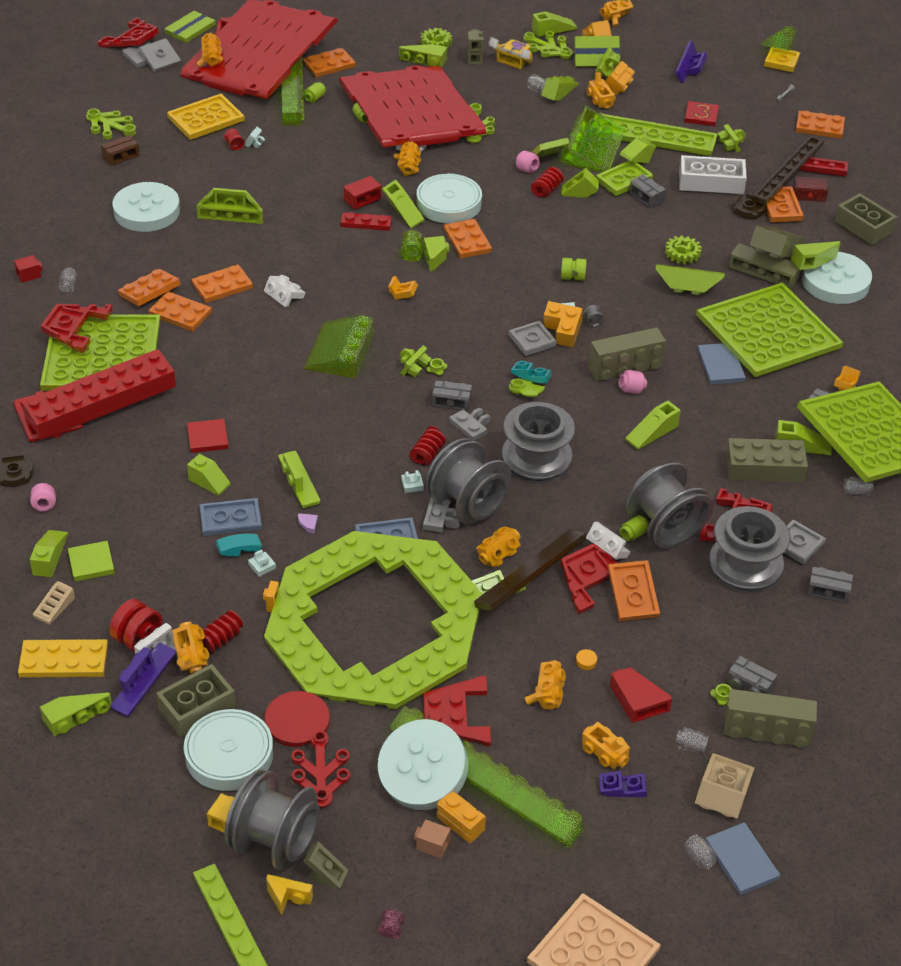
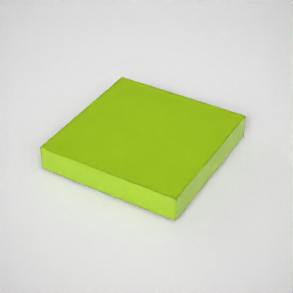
[532,138,569,157]
[68,541,115,582]

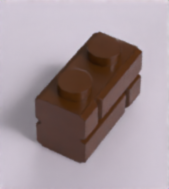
[101,135,140,166]

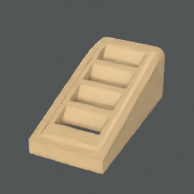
[33,581,75,625]

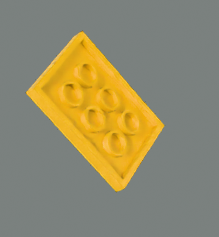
[167,94,245,140]

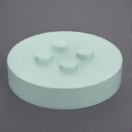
[417,174,482,223]
[113,182,180,232]
[802,252,872,304]
[184,709,273,791]
[378,719,468,810]

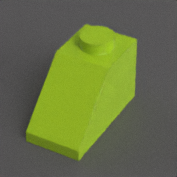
[620,137,656,163]
[561,168,599,198]
[424,236,449,271]
[187,454,231,496]

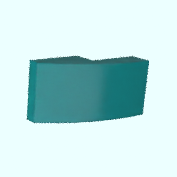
[511,361,552,383]
[216,534,262,557]

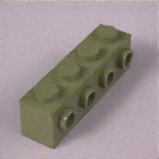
[729,243,801,289]

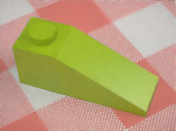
[30,530,68,577]

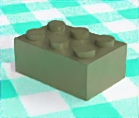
[835,193,897,245]
[156,664,236,737]

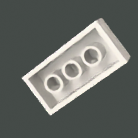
[679,155,746,194]

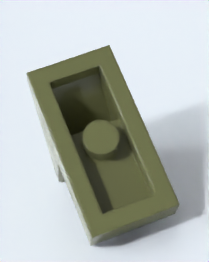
[303,841,349,889]

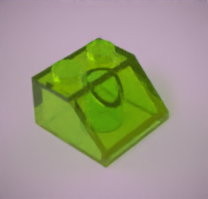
[761,26,798,51]

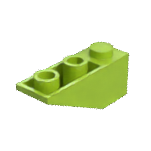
[532,12,577,37]
[399,44,447,68]
[541,76,579,101]
[382,180,425,228]
[791,241,840,270]
[625,400,681,450]
[775,420,832,455]
[40,692,112,737]

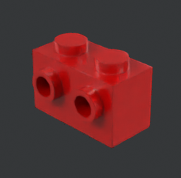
[344,176,382,210]

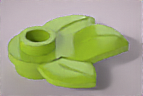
[509,379,545,397]

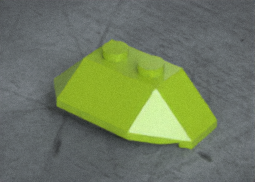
[197,188,263,224]
[656,264,725,295]

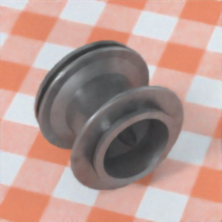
[501,402,575,483]
[426,438,511,525]
[626,462,714,549]
[709,506,790,593]
[225,769,320,871]

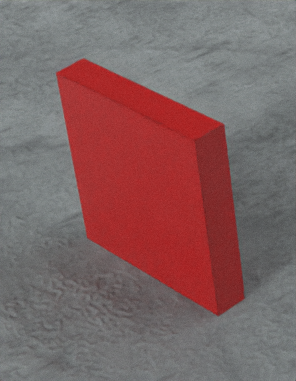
[187,419,228,453]

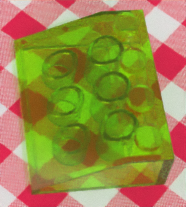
[560,105,625,173]
[304,315,374,378]

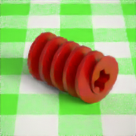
[531,167,564,197]
[409,426,446,465]
[202,610,243,654]

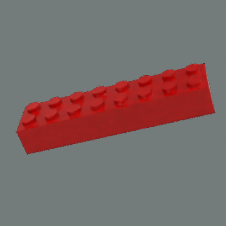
[22,349,176,440]

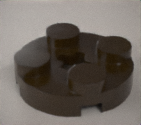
[733,193,766,220]
[0,454,34,486]

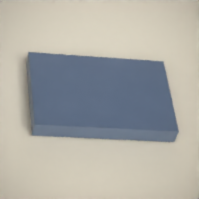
[697,343,746,384]
[200,498,262,536]
[355,517,418,539]
[705,822,780,895]

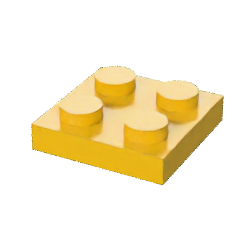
[764,46,800,72]

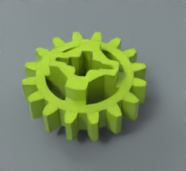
[420,28,452,48]
[665,235,702,264]

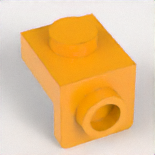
[388,276,418,300]
[833,366,861,391]
[263,581,279,613]

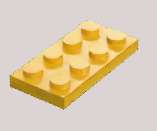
[18,640,108,677]

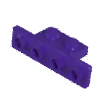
[675,40,707,83]
[111,643,176,717]

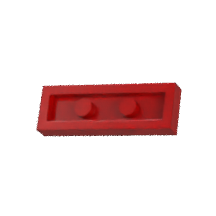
[800,157,848,176]
[341,212,392,231]

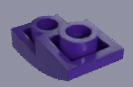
[599,771,647,797]

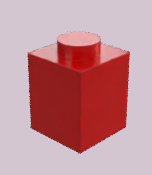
[14,255,43,283]

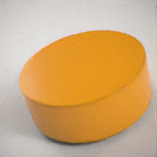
[576,649,597,670]

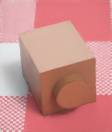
[414,819,451,859]

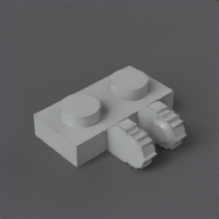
[449,408,492,441]
[423,497,460,533]

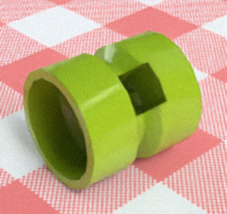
[561,258,586,281]

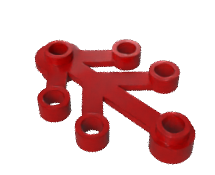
[292,730,350,808]

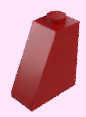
[610,667,672,723]

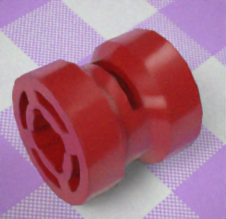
[224,129,245,150]

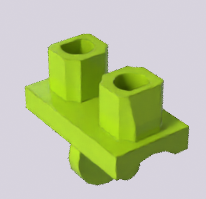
[595,47,620,78]
[717,124,746,152]
[400,345,432,378]

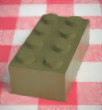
[750,226,807,259]
[588,328,666,382]
[726,438,808,482]
[723,689,817,748]

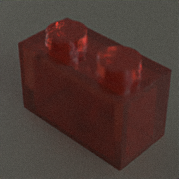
[793,176,828,202]

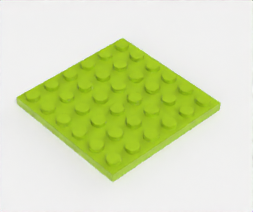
[696,283,843,377]
[40,315,161,391]
[797,382,901,483]

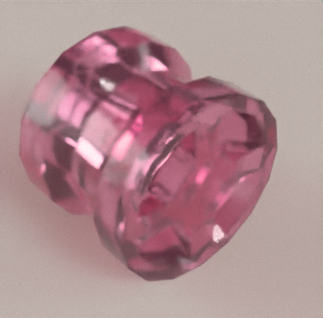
[378,909,405,939]

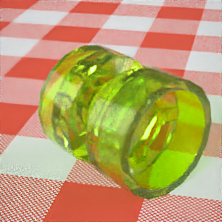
[401,230,423,261]

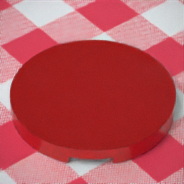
[265,691,330,747]

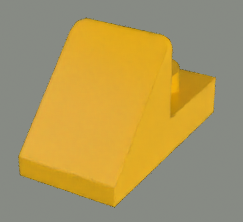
[266,874,313,915]

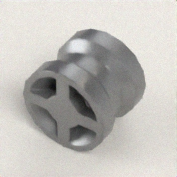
[584,305,604,327]

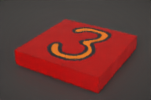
[685,101,719,127]

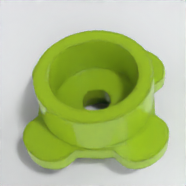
[427,358,447,375]
[710,684,732,706]

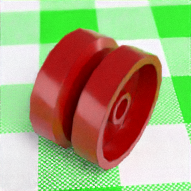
[109,598,162,652]

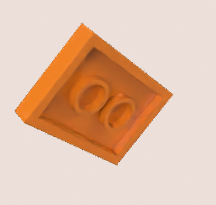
[302,48,356,78]
[796,111,845,139]
[765,186,804,222]
[444,219,492,259]
[191,264,253,303]
[118,269,181,307]
[148,291,212,332]
[608,560,660,622]

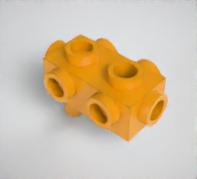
[600,0,633,27]
[197,32,223,67]
[587,72,615,108]
[394,141,421,176]
[476,527,521,567]
[172,622,209,674]
[525,660,566,709]
[582,722,630,770]

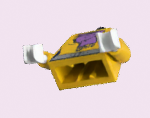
[488,38,532,69]

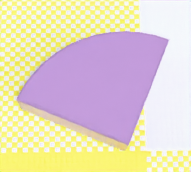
[298,513,318,534]

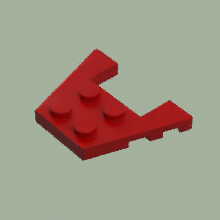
[97,18,159,47]
[41,304,113,353]
[700,488,773,541]
[560,543,617,614]
[424,676,491,747]

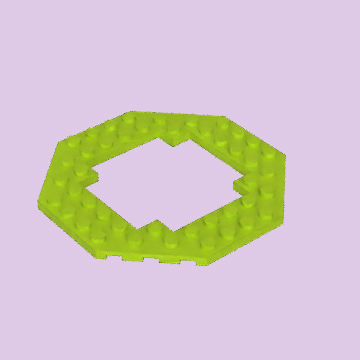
[264,531,482,709]

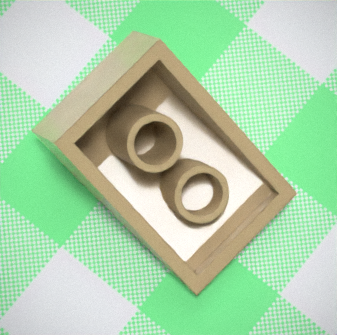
[695,753,755,819]

